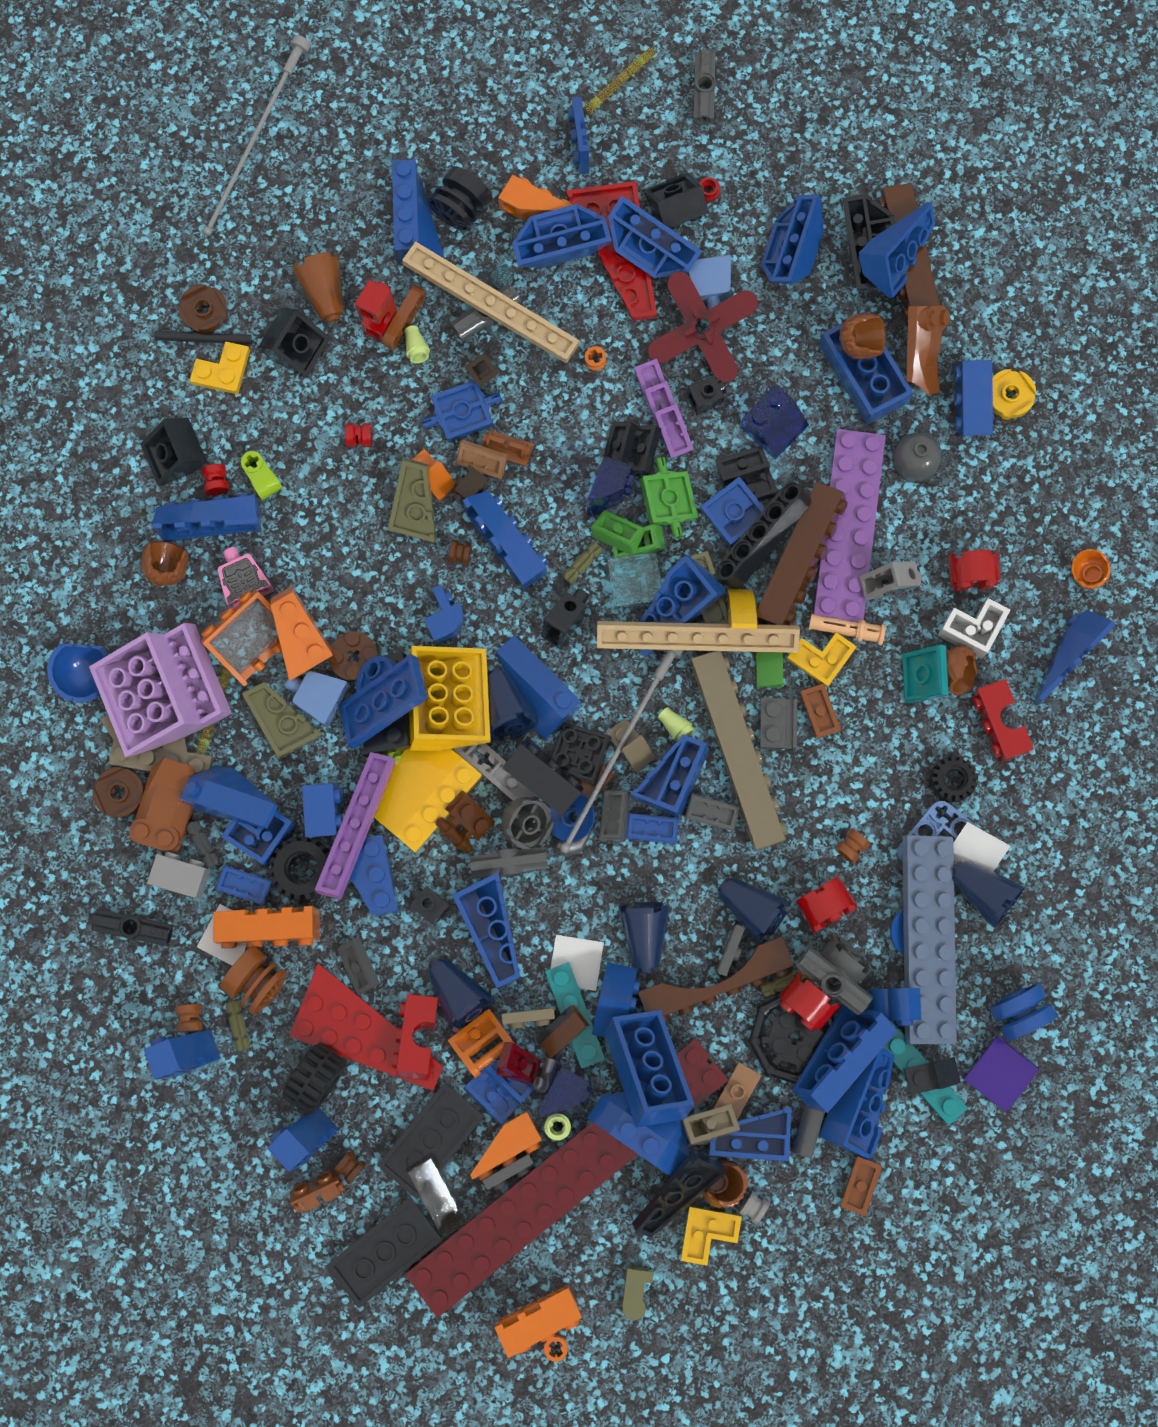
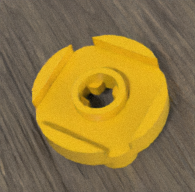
[992,369,1036,420]

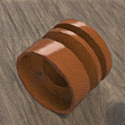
[219,946,289,1016]

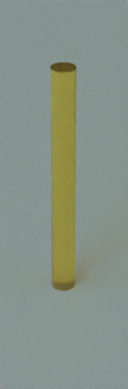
[583,47,656,115]
[196,658,235,755]

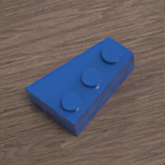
[144,1030,221,1080]
[707,1107,791,1161]
[267,1108,339,1172]

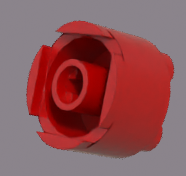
[948,550,1001,592]
[796,876,858,933]
[779,972,840,1031]

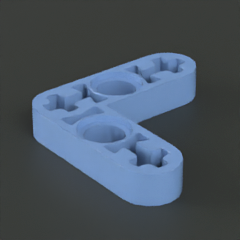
[897,801,980,861]

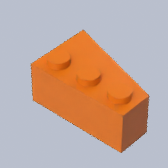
[270,586,333,681]
[494,1284,582,1358]

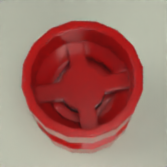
[345,423,373,447]
[201,464,229,495]

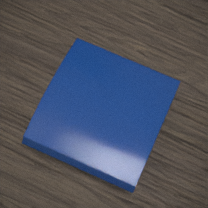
[463,1056,534,1125]

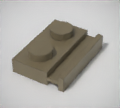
[502,1008,555,1029]

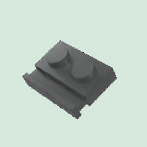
[759,698,797,750]

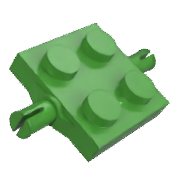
[639,457,698,539]

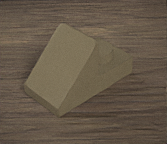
[606,718,656,774]
[682,1104,740,1145]

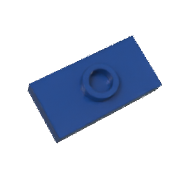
[626,813,679,844]
[215,865,272,906]

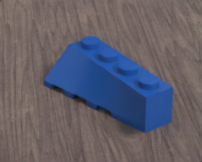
[392,159,445,262]
[462,491,548,590]
[152,493,262,542]
[452,872,521,990]

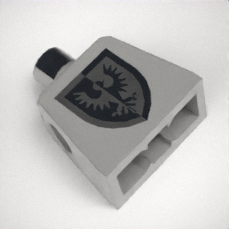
[859,561,922,600]

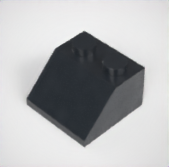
[643,173,709,230]
[258,308,331,378]
[140,417,206,486]

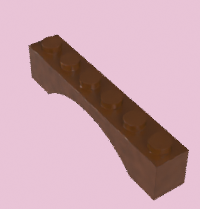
[638,936,794,1021]

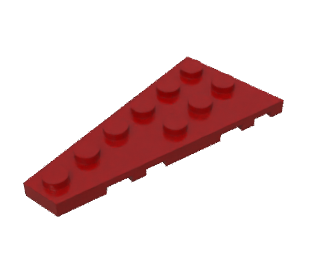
[565,181,657,321]
[289,963,444,1091]

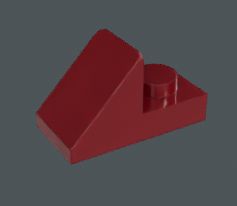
[496,1042,541,1086]

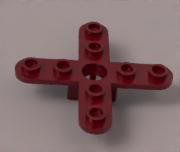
[648,272,758,383]

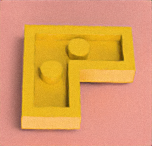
[190,342,250,395]
[786,632,857,688]
[681,1206,742,1266]

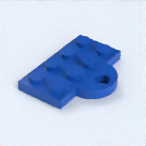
[339,654,427,749]

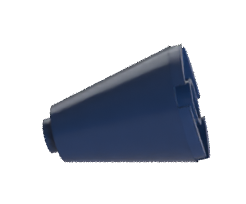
[487,668,538,741]
[952,860,1025,927]
[718,877,791,944]
[619,902,670,973]
[428,958,495,1032]

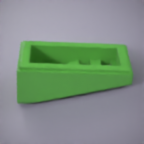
[612,524,666,561]

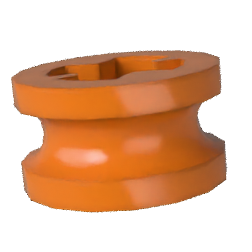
[585,346,607,371]
[544,1335,568,1362]

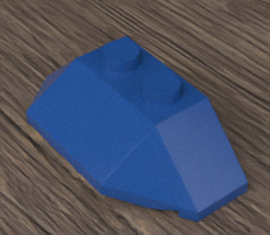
[761,195,824,284]
[608,196,702,278]
[512,204,612,268]
[587,1092,689,1177]

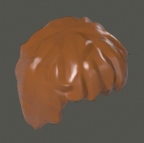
[839,313,885,359]
[140,541,188,586]
[946,645,977,696]
[703,1160,749,1208]

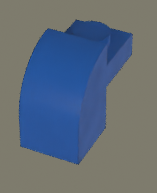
[424,584,464,646]

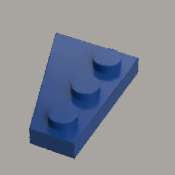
[568,97,589,174]

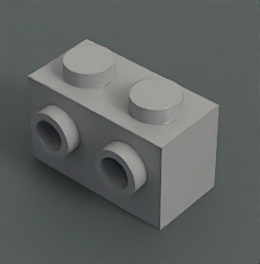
[147,852,210,900]

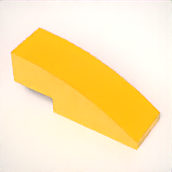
[727,589,757,629]

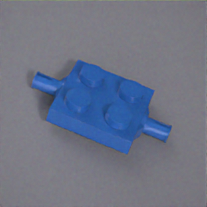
[421,380,503,442]

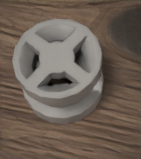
[738,1190,770,1225]

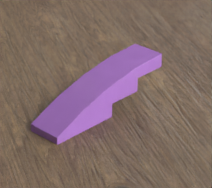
[633,359,694,458]

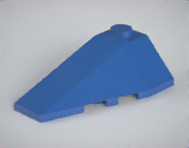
[859,202,935,298]
[639,555,727,657]
[1033,610,1116,706]
[496,635,582,740]
[180,765,278,829]
[819,1048,894,1161]

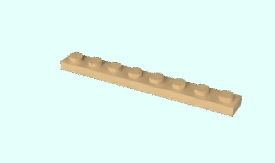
[402,241,580,363]
[597,621,800,653]

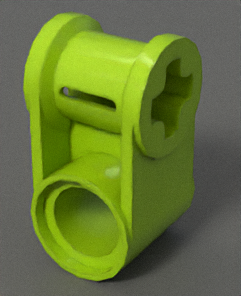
[241,451,283,501]

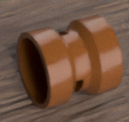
[834,828,870,864]
[175,1004,203,1032]

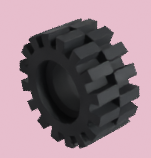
[929,755,978,803]

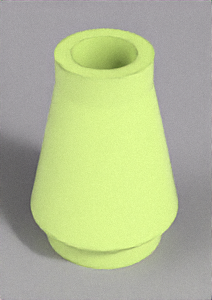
[404,325,430,363]
[658,707,695,741]
[544,1113,571,1140]

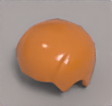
[1071,548,1111,589]

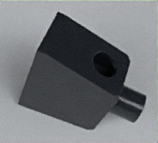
[541,589,589,650]

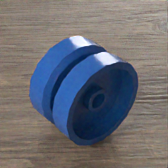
[989,983,1058,1041]

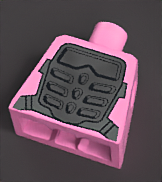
[218,547,275,609]

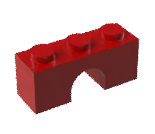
[355,279,397,342]
[972,679,1034,763]
[392,994,438,1080]

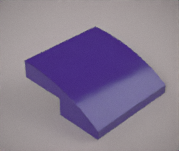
[964,1035,1039,1112]

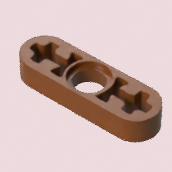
[382,285,427,350]

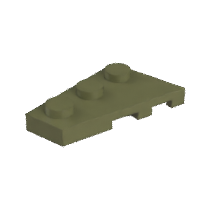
[388,458,437,543]
[242,682,322,760]

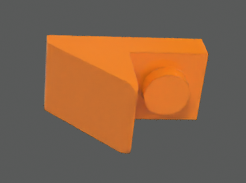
[412,449,455,502]

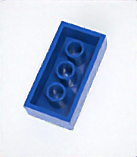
[819,311,914,425]
[605,1010,694,1128]

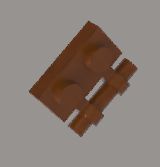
[436,790,495,853]

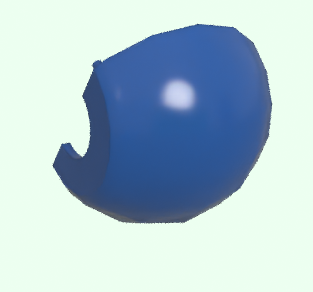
[47,644,108,703]

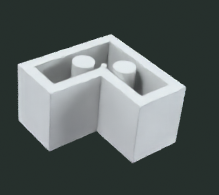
[937,598,1010,659]

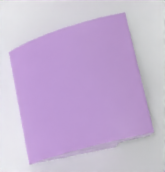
[89,623,232,757]

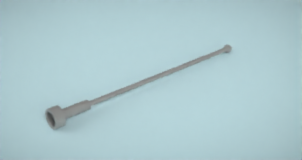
[203,35,311,236]
[560,650,684,853]

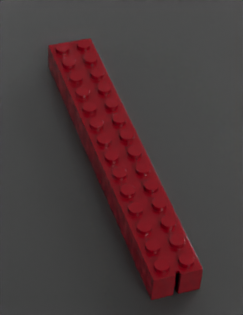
[405,1038,728,1318]

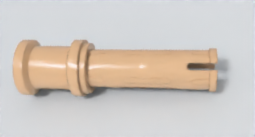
[809,614,886,646]

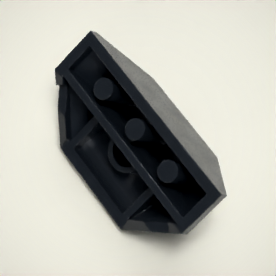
[842,193,896,291]

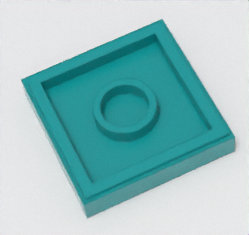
[902,645,949,703]

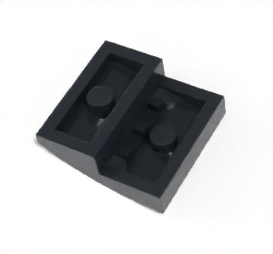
[601,421,662,474]
[715,445,778,501]

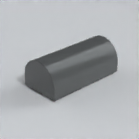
[792,1104,825,1158]

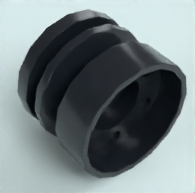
[428,166,492,232]

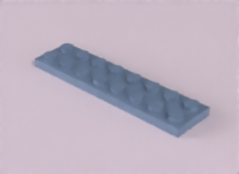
[902,835,957,1044]

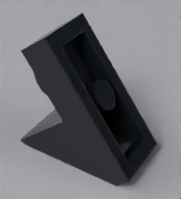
[903,1057,961,1095]

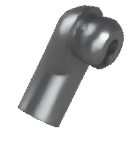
[556,832,591,857]
[533,1057,558,1093]

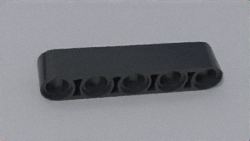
[716,482,811,589]

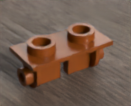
[482,430,534,467]
[290,1171,346,1213]

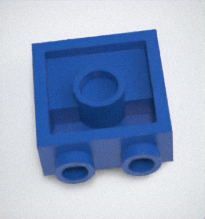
[700,477,765,549]

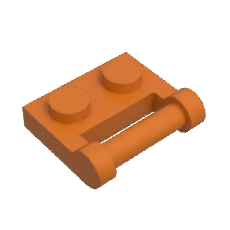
[447,1009,515,1078]

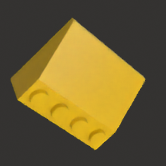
[409,646,490,751]
[374,749,482,853]

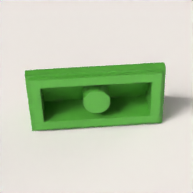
[591,510,645,556]
[756,652,783,688]

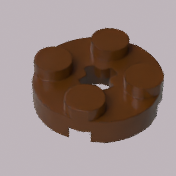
[178,284,228,333]
[328,631,379,682]
[92,767,145,818]

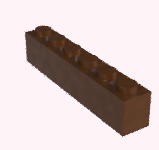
[877,183,939,323]
[756,482,848,625]

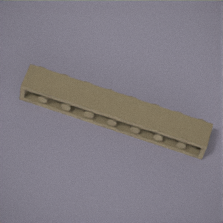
[690,651,788,852]

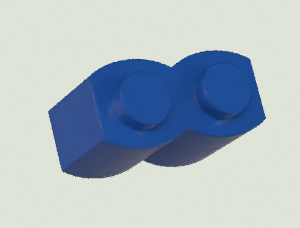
[867,988,921,1026]

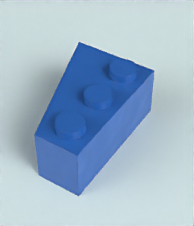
[952,360,993,436]
[630,734,709,819]
[332,835,400,917]

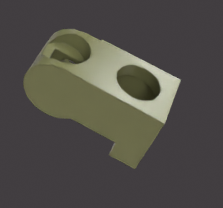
[622,1265,654,1320]

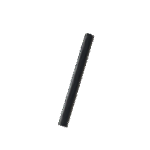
[154,331,252,344]

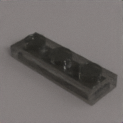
[405,1155,466,1238]

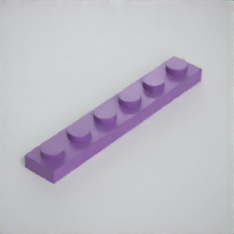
[315,752,396,900]

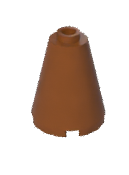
[291,252,344,323]

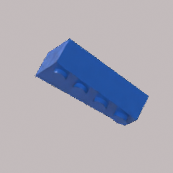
[793,1004,898,1113]

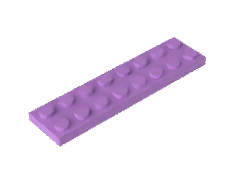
[813,429,886,623]

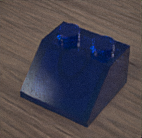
[740,384,809,460]
[587,456,635,517]
[537,1066,592,1117]

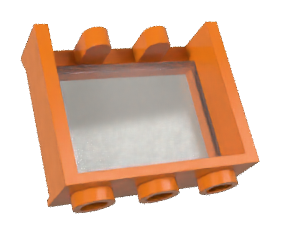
[200,590,282,686]

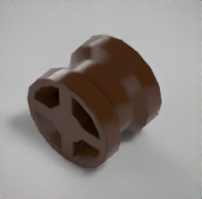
[448,539,473,567]
[334,1150,367,1184]

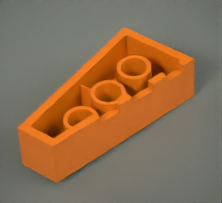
[213,906,320,949]

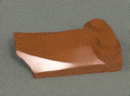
[906,305,950,394]
[129,757,195,854]

